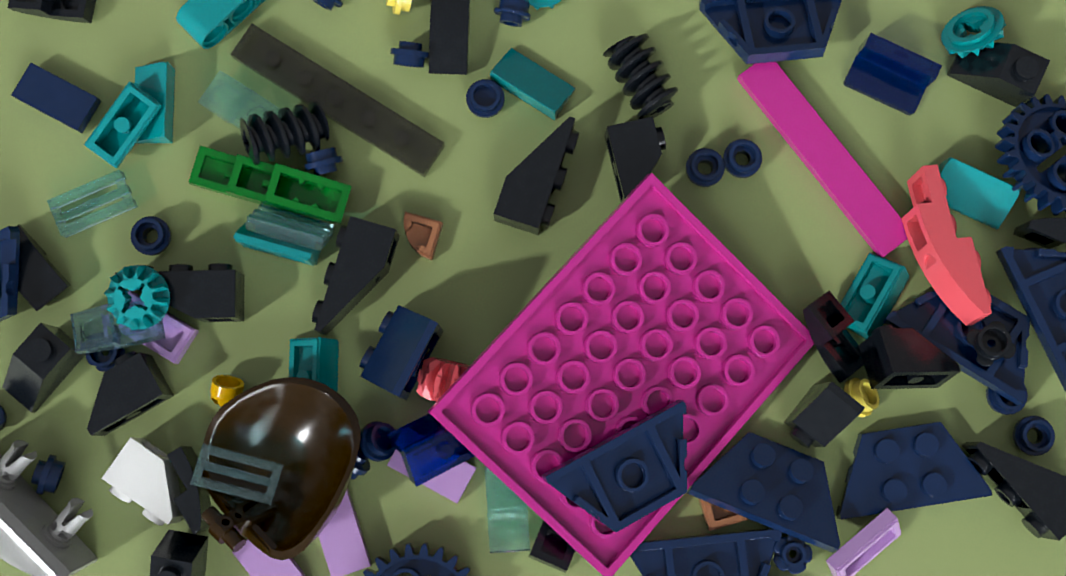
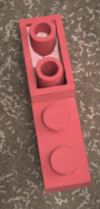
[901,164,992,326]

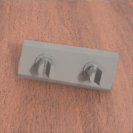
[0,440,98,576]

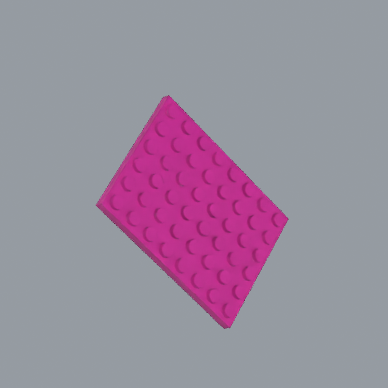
[427,173,814,576]

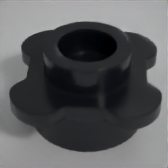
[966,321,1016,367]

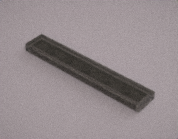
[230,23,445,177]

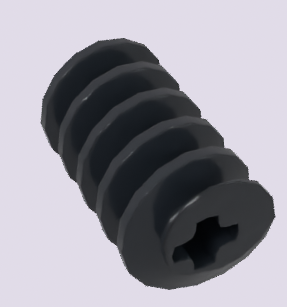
[603,33,678,119]
[240,101,329,165]

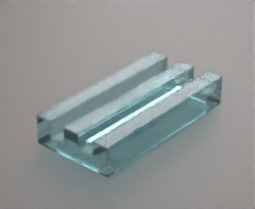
[47,170,138,238]
[245,204,335,251]
[190,443,283,505]

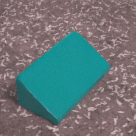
[490,48,575,121]
[135,62,175,144]
[84,82,163,168]
[939,157,1021,230]
[234,219,324,266]
[840,252,909,339]
[289,337,339,393]

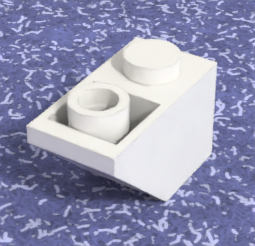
[101,437,183,526]

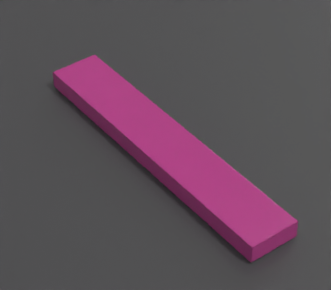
[737,62,907,257]

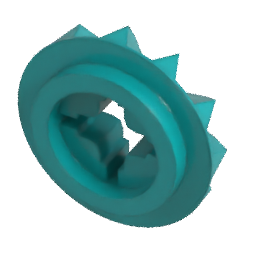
[941,6,1006,58]
[104,265,170,330]

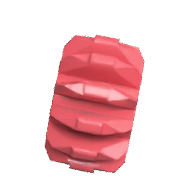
[416,357,470,402]

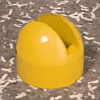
[210,375,244,407]

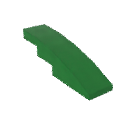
[189,145,352,224]

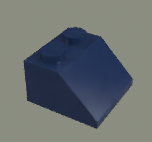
[359,305,443,400]

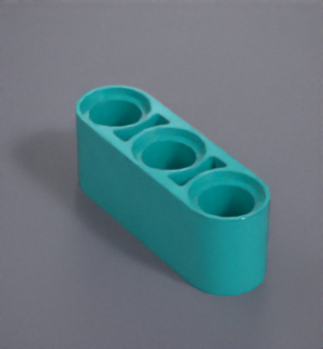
[176,0,265,49]

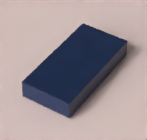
[11,63,101,133]

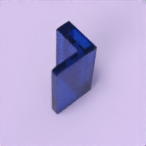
[843,33,942,116]
[387,414,474,487]

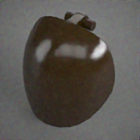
[201,377,361,560]

